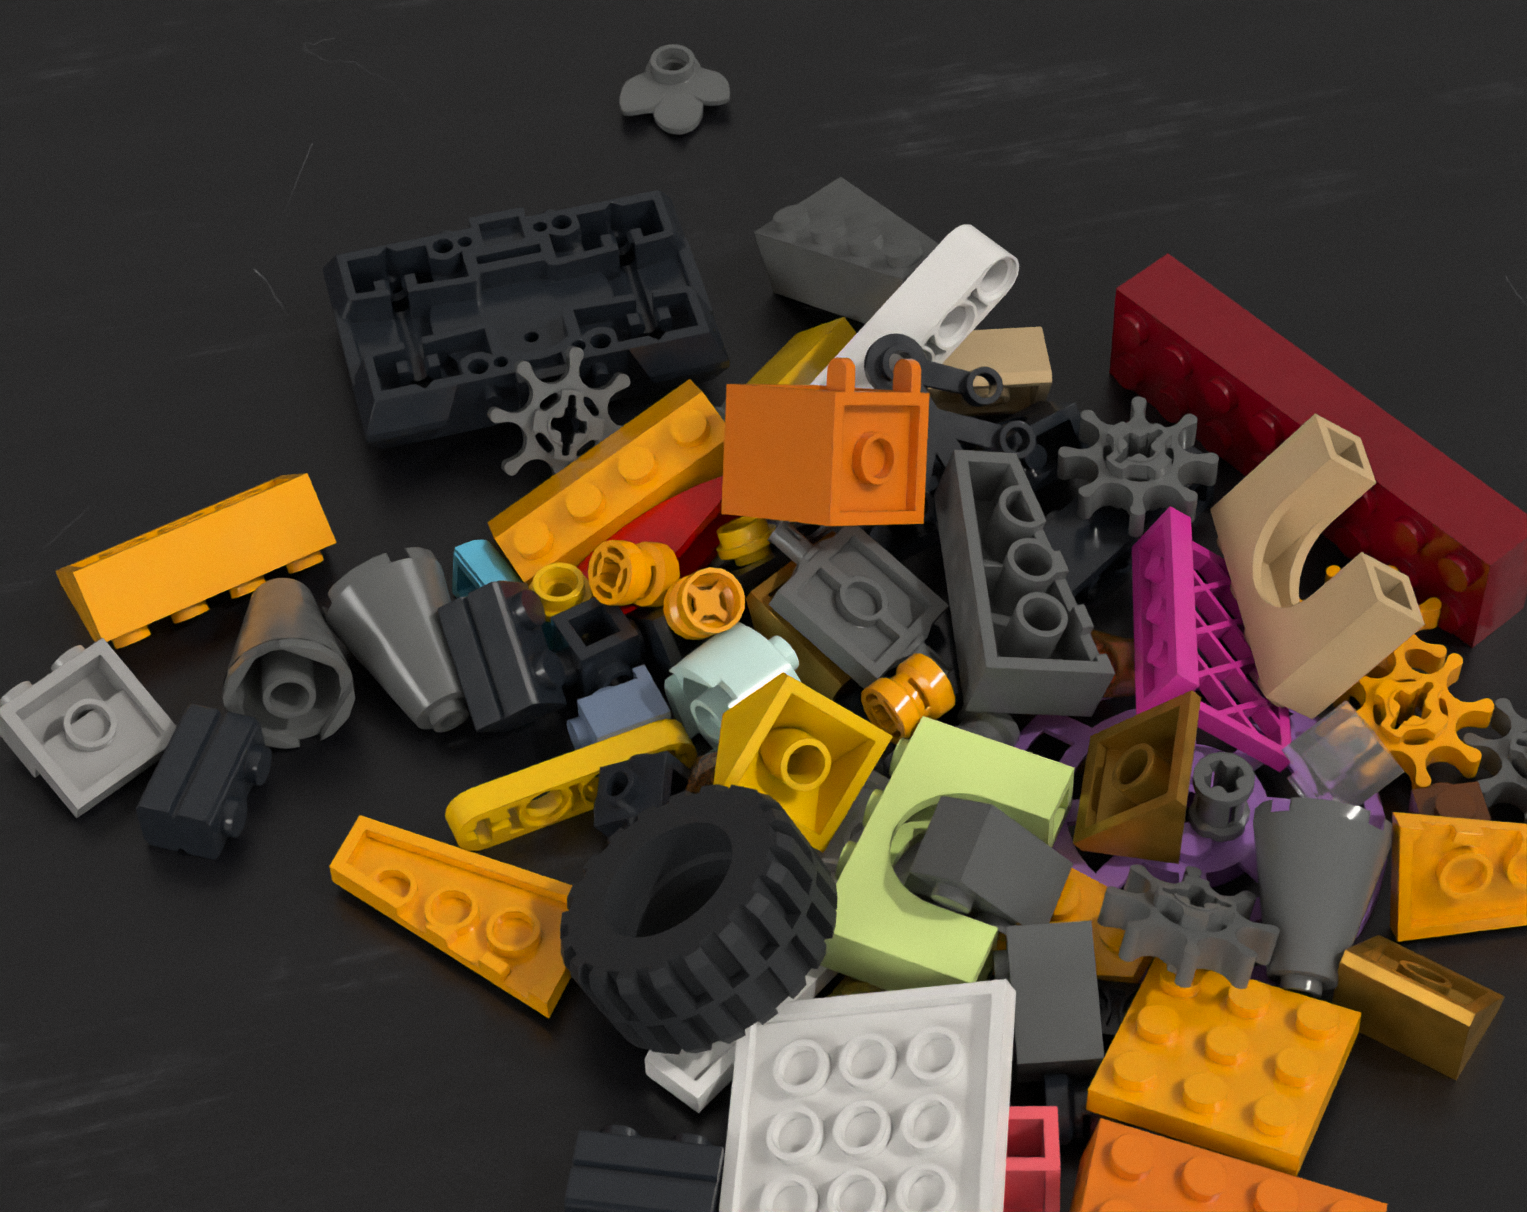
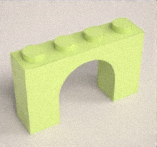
[820,716,1074,991]

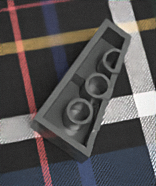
[754,177,939,324]
[934,450,1115,717]

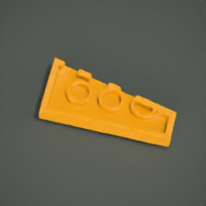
[1390,812,1527,942]
[329,815,573,1018]

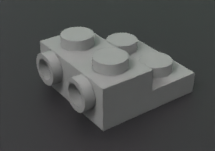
[0,638,177,818]

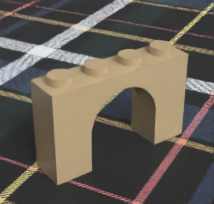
[1210,414,1425,720]

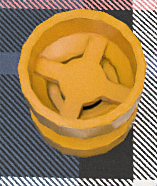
[588,540,680,607]
[663,567,745,640]
[861,653,955,744]

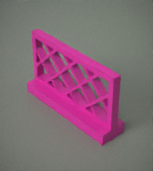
[1132,506,1293,772]

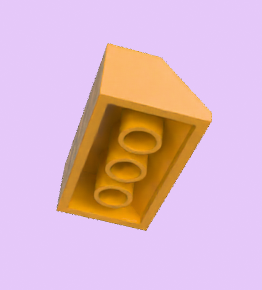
[487,379,725,588]
[55,473,337,649]

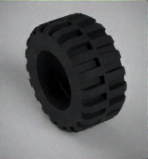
[560,784,838,1055]

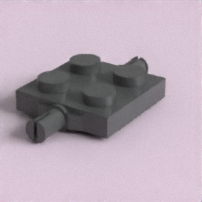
[768,521,954,689]

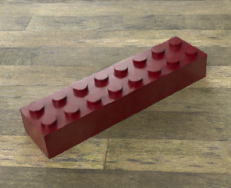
[1109,253,1527,648]

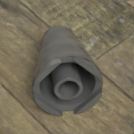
[321,547,469,732]
[222,578,355,749]
[1253,797,1393,999]

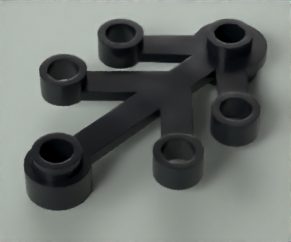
[864,333,1036,527]

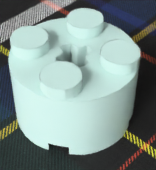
[664,622,801,766]

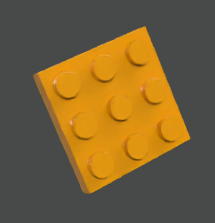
[1086,957,1361,1177]

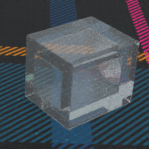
[1282,700,1405,806]

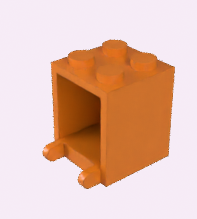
[721,358,930,526]

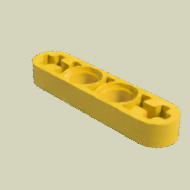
[445,719,697,851]

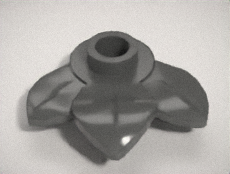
[619,44,730,135]

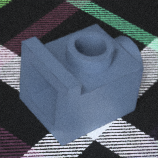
[567,664,671,750]

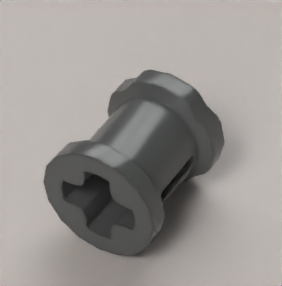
[1188,752,1255,842]

